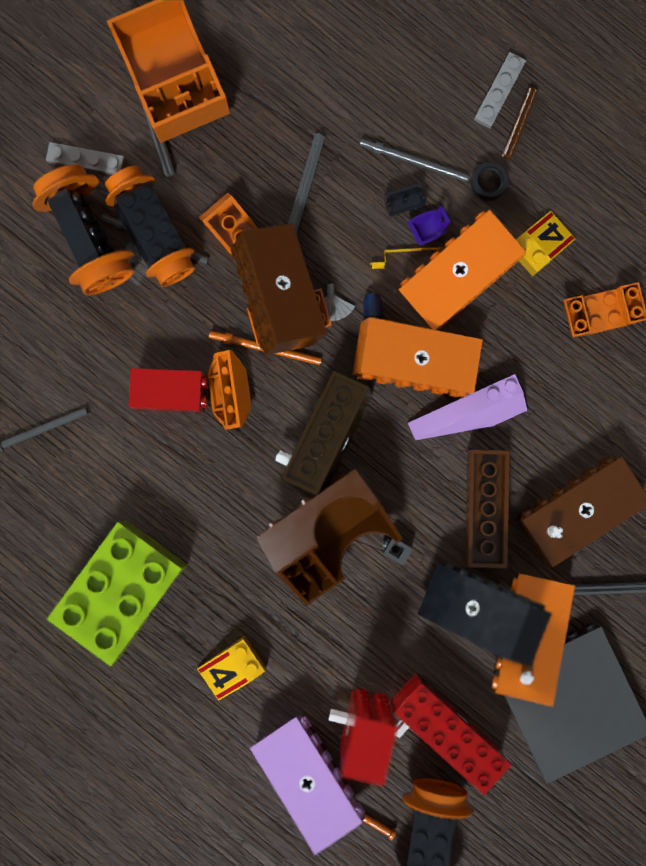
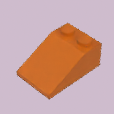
[199,192,259,256]

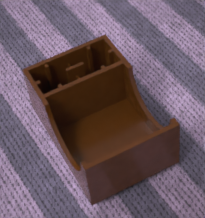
[256,469,403,606]

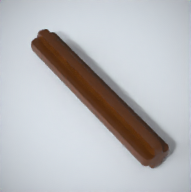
[502,87,538,160]

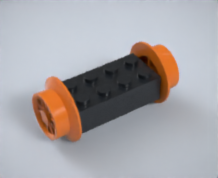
[105,166,195,287]

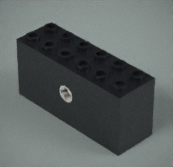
[417,563,552,667]

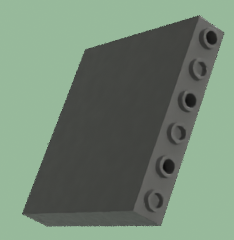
[493,623,646,784]

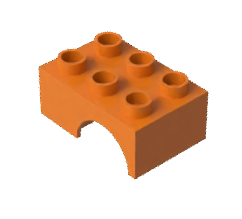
[107,0,230,143]

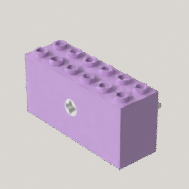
[250,714,365,855]

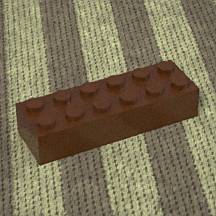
[465,450,510,568]

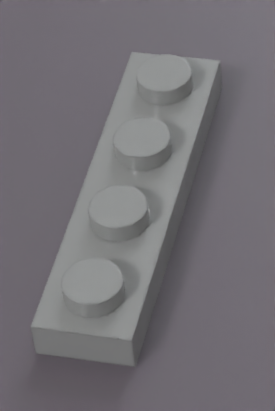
[474,52,526,129]
[46,142,125,175]

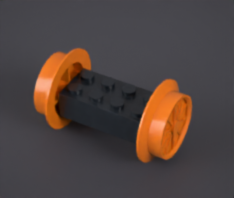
[32,164,135,295]
[402,778,474,866]

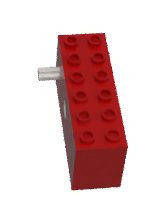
[391,673,511,796]
[328,688,398,786]

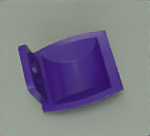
[407,206,450,245]

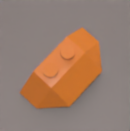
[207,350,252,430]

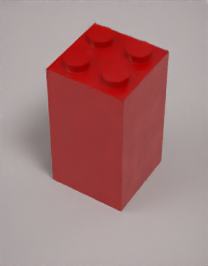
[129,368,209,413]

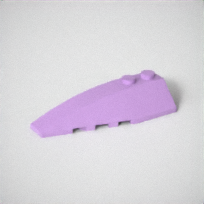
[408,374,527,440]

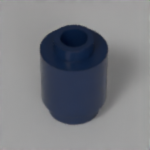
[363,294,383,319]

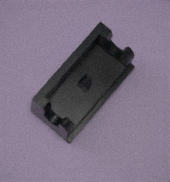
[384,182,426,217]

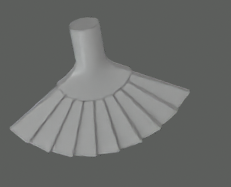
[324,284,355,321]

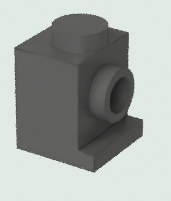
[381,538,413,566]

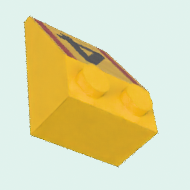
[516,211,575,277]
[197,636,266,701]

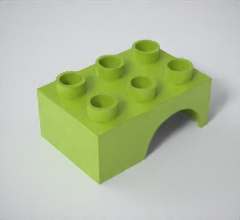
[47,520,188,666]

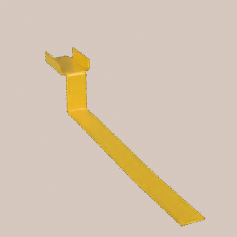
[370,248,445,269]

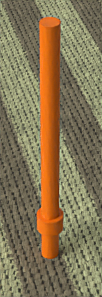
[209,331,322,365]

